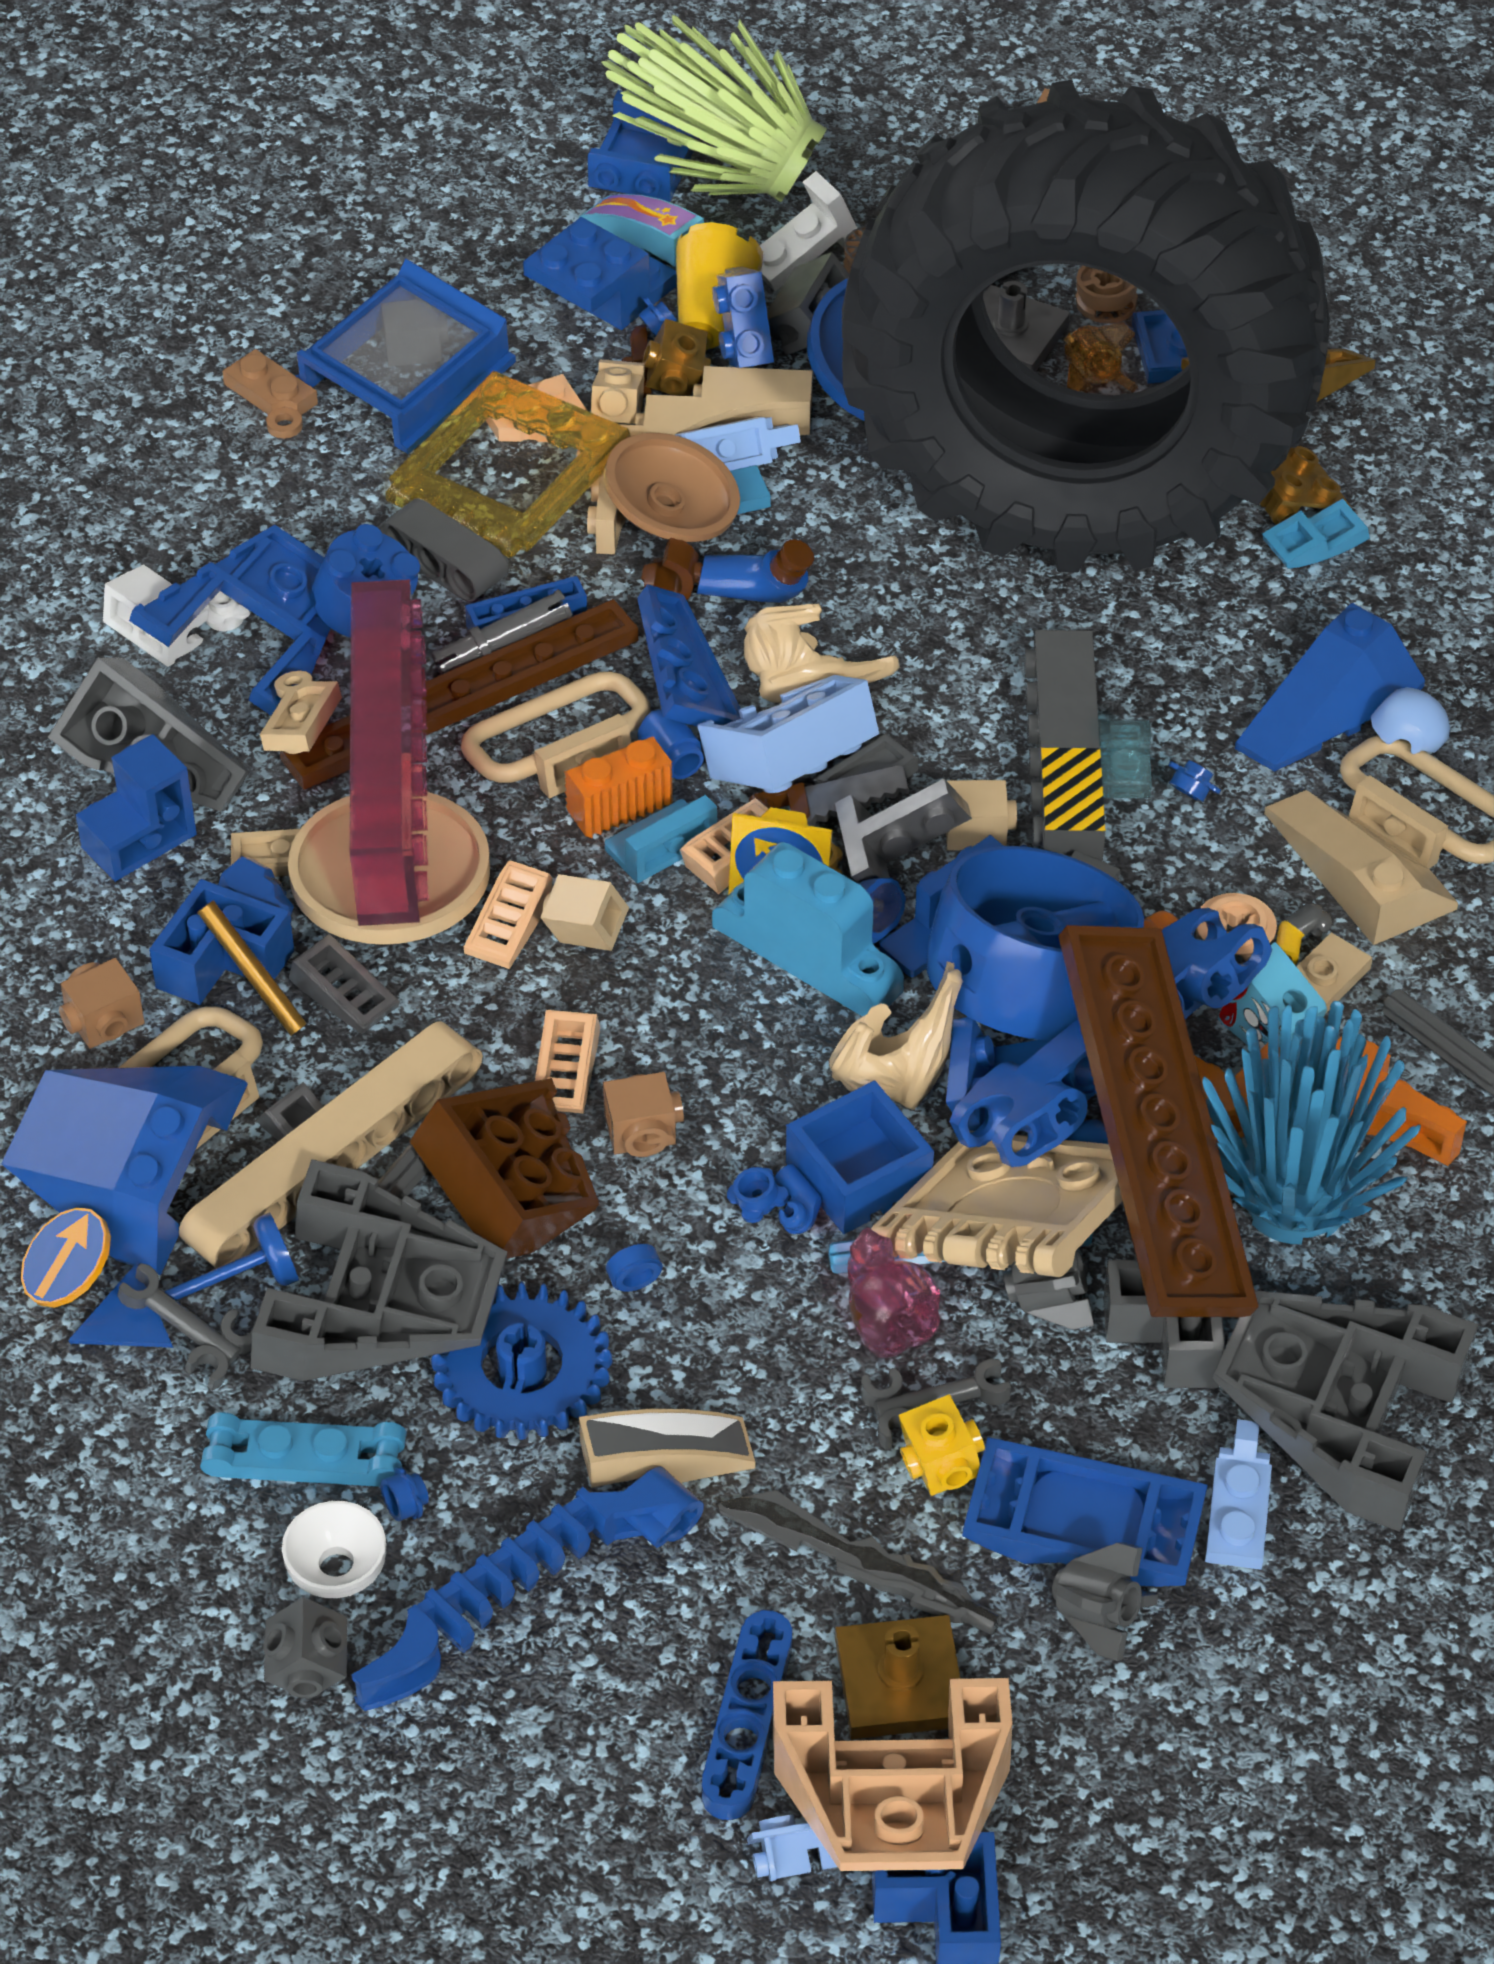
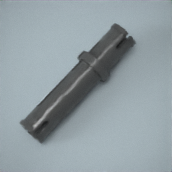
[431,589,572,675]

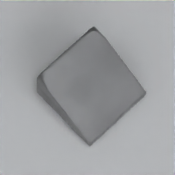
[256,1082,323,1141]

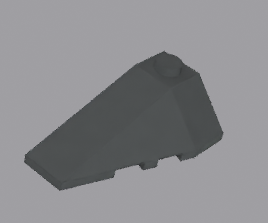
[48,657,250,812]

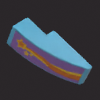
[579,194,704,267]

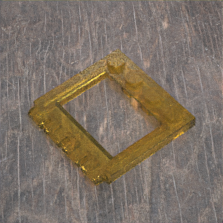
[385,370,631,558]

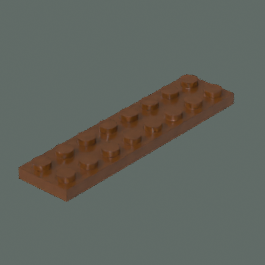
[1058,925,1259,1317]

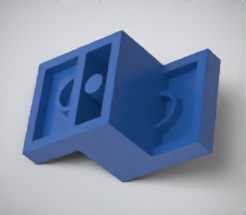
[523,217,677,330]

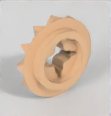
[1196,893,1277,961]

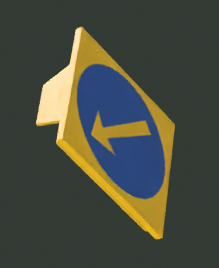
[728,807,832,894]

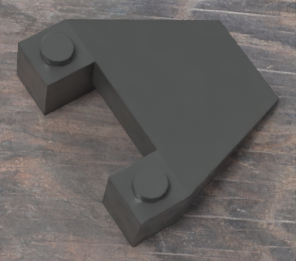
[251,1159,507,1381]
[1213,1291,1479,1532]

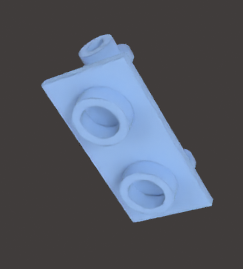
[747,1815,837,1881]

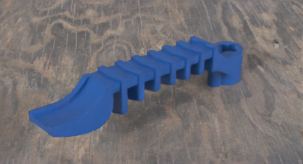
[351,1466,704,1711]

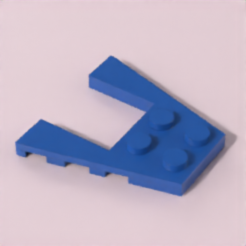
[129,525,331,716]

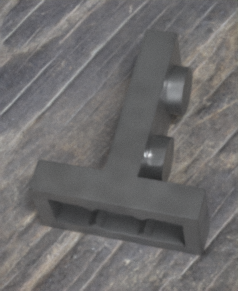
[835,779,972,902]

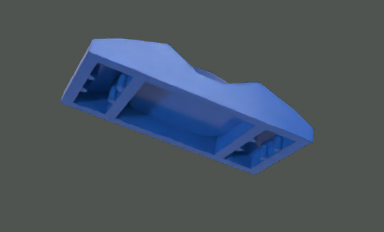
[962,1437,1207,1587]

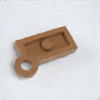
[222,349,318,439]

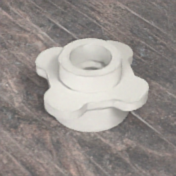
[206,591,251,631]

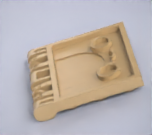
[868,1131,1123,1277]

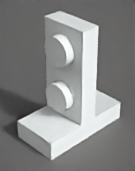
[760,171,857,291]

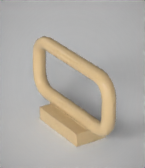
[460,672,651,799]
[1340,735,1494,869]
[118,1006,263,1149]

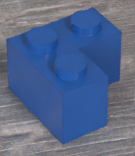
[76,734,197,882]
[149,879,295,1005]
[872,1832,1001,1964]

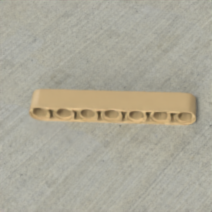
[179,1021,483,1269]

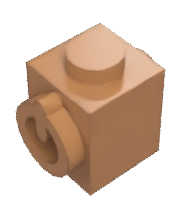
[59,958,145,1049]
[603,1072,684,1157]

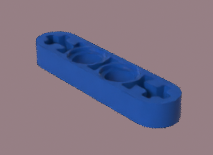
[702,1610,792,1820]

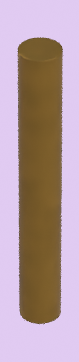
[197,900,307,1036]

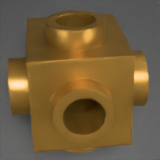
[642,319,711,396]

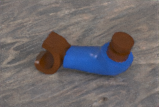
[641,538,814,603]

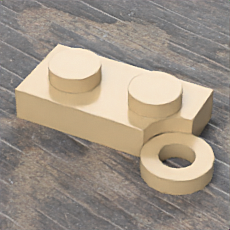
[260,671,342,754]

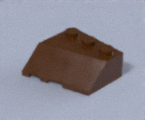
[409,1078,600,1259]

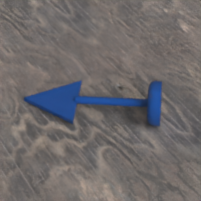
[68,1212,299,1348]

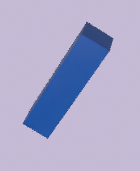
[465,576,587,630]

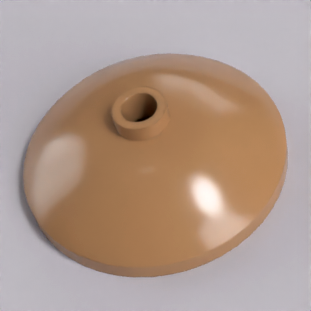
[604,433,740,542]

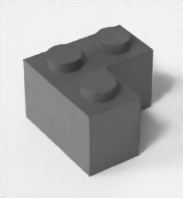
[1103,1260,1225,1388]

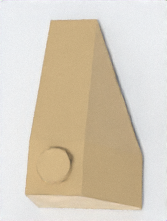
[1264,790,1458,945]

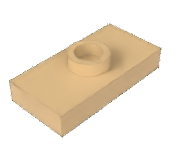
[1296,932,1373,1014]

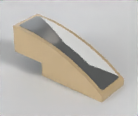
[579,1409,755,1488]

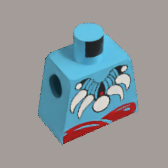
[1218,942,1327,1050]

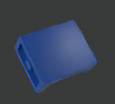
[588,90,699,202]

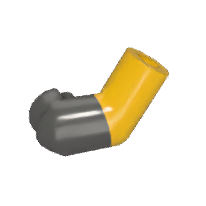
[1276,904,1332,965]

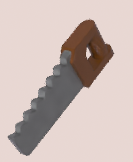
[749,766,909,826]

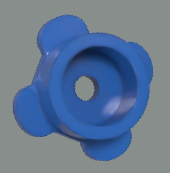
[638,297,678,337]
[1168,760,1221,803]
[727,1167,789,1223]

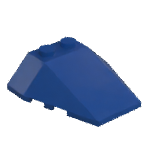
[1,1066,248,1276]

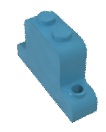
[712,842,904,1017]

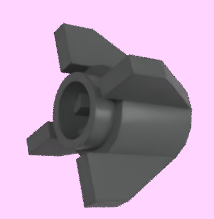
[1004,1251,1095,1330]
[1052,1542,1159,1661]

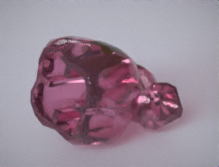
[847,1227,941,1358]

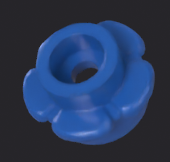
[380,1467,429,1522]

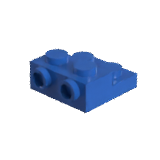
[712,267,774,368]

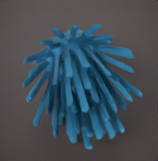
[1202,1001,1421,1245]

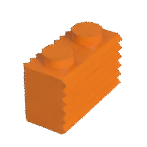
[564,737,673,838]

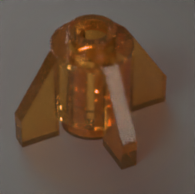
[1064,322,1138,393]

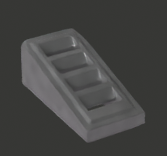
[289,934,400,1034]

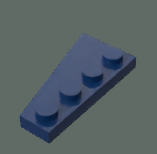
[637,584,741,727]

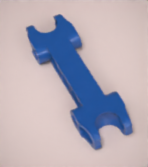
[949,908,1272,1167]

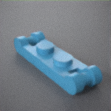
[200,1412,407,1487]

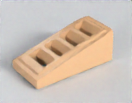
[680,798,768,894]
[464,860,553,969]
[535,1010,600,1114]

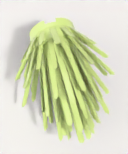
[601,15,827,202]

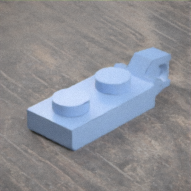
[675,417,801,471]
[1205,1419,1272,1570]

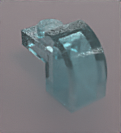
[1098,719,1152,798]

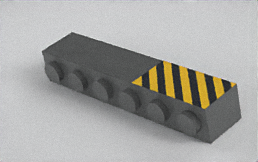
[1024,630,1106,860]

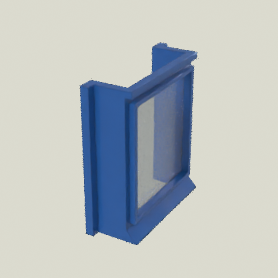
[296,259,516,454]

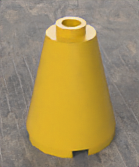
[676,222,763,350]

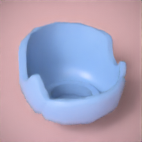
[1371,687,1450,754]

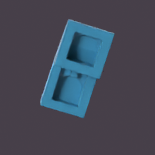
[1262,498,1370,569]

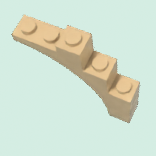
[577,366,813,554]

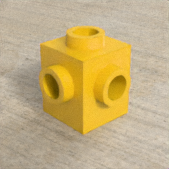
[898,1394,985,1496]

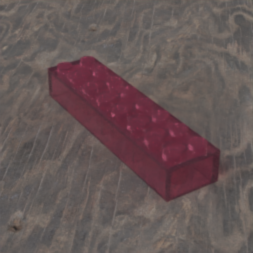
[349,579,429,926]

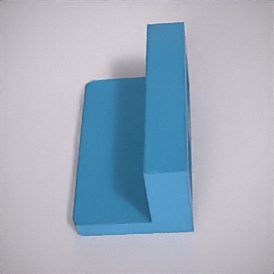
[604,795,717,884]

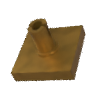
[835,1615,961,1739]

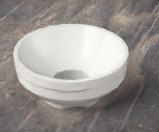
[282,1501,387,1598]

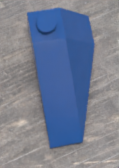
[1235,603,1425,772]

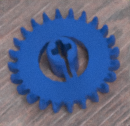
[431,1281,612,1440]

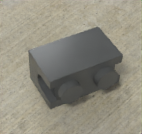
[767,252,849,355]

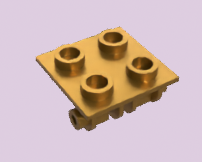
[1260,446,1352,525]

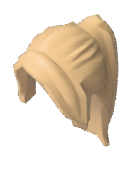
[744,604,900,703]
[829,961,963,1110]

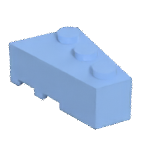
[697,675,879,793]

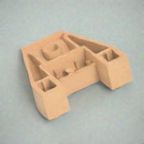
[773,1678,1013,1871]

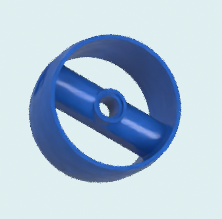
[926,846,1144,1041]

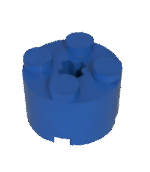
[312,524,420,639]

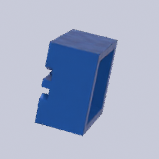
[786,1080,934,1235]

